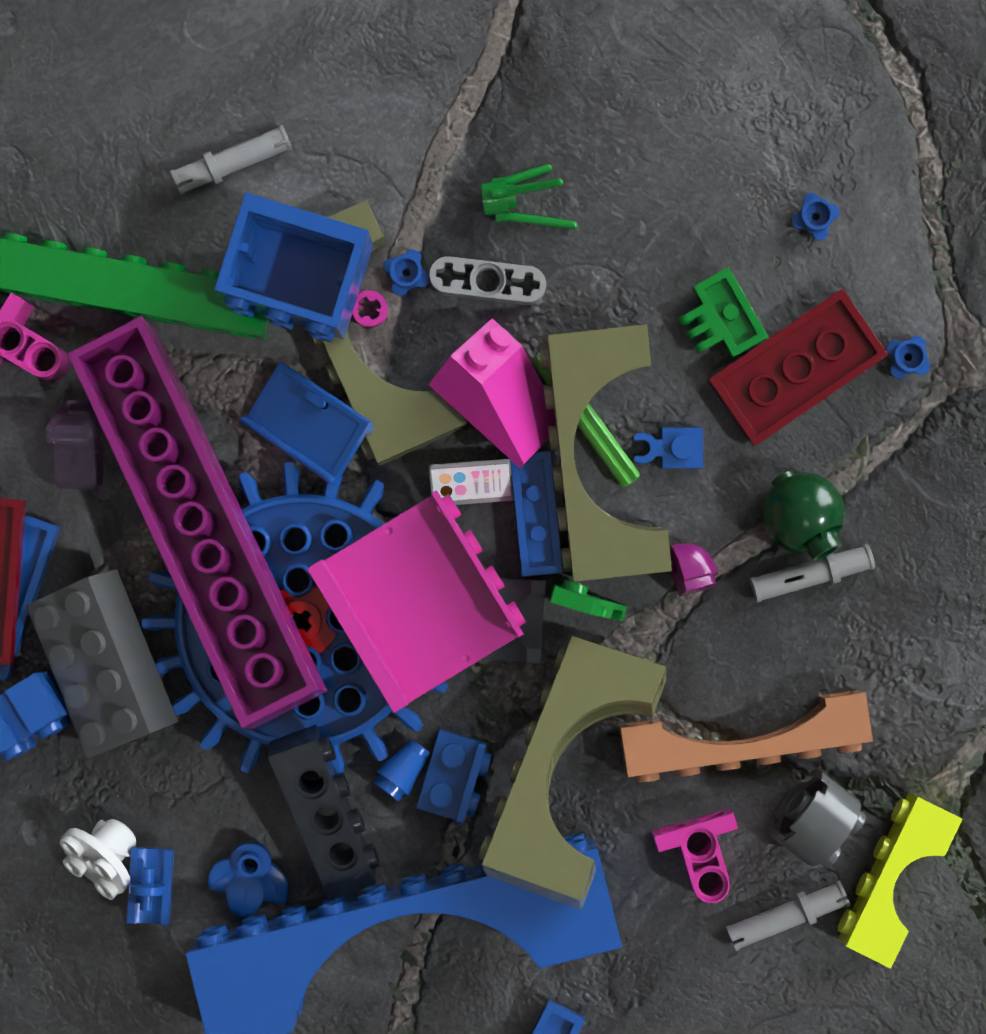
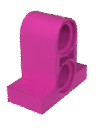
[0,293,70,382]
[651,808,738,903]

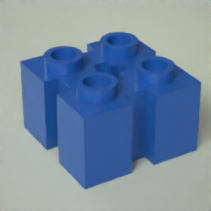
[0,670,72,762]

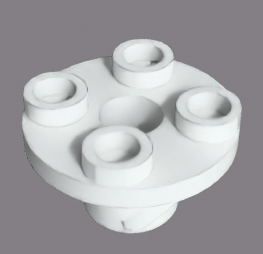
[60,819,136,900]

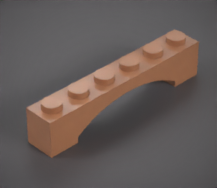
[618,690,873,783]

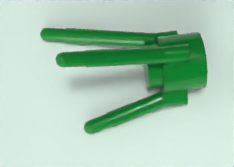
[481,164,578,229]

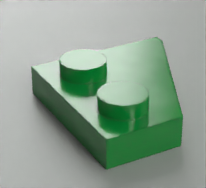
[548,579,628,622]

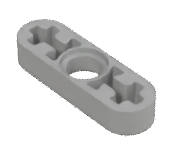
[429,256,546,305]

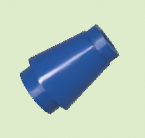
[373,739,430,802]

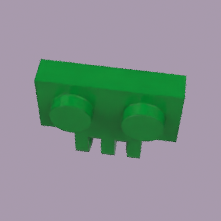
[678,267,768,359]

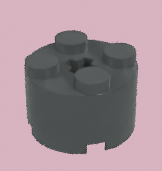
[768,769,866,868]

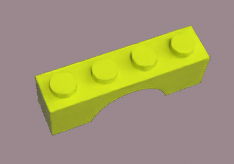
[838,792,962,969]

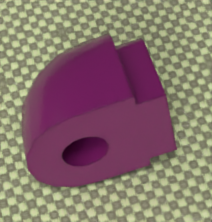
[669,543,718,597]

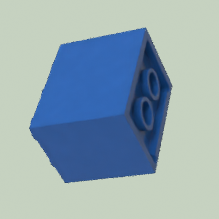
[214,192,373,343]

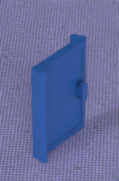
[240,362,374,485]

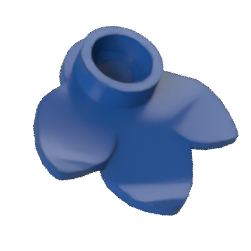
[208,841,289,919]

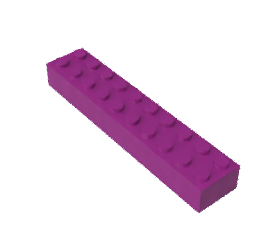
[68,316,328,729]

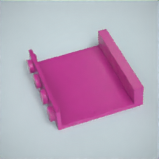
[307,490,526,713]

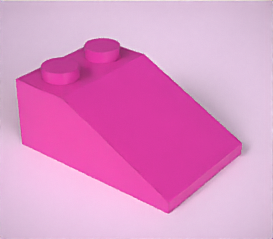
[429,319,555,468]

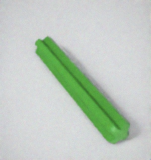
[532,352,640,487]

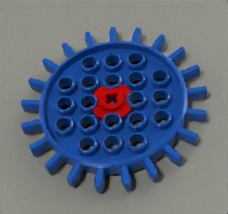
[142,462,449,774]

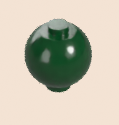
[762,470,845,561]

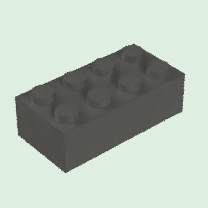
[26,569,178,759]

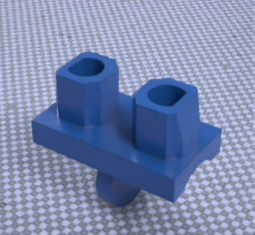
[127,847,174,925]

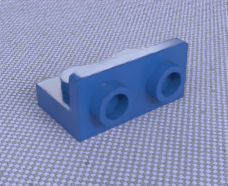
[416,729,492,825]

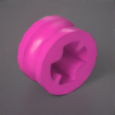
[352,290,388,328]

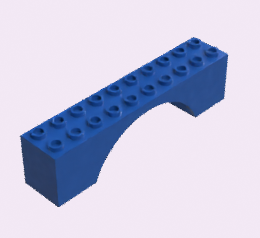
[186,833,622,1034]

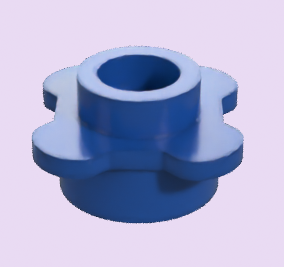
[792,193,840,241]
[383,249,430,296]
[886,336,930,379]

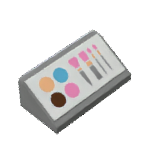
[429,459,513,505]

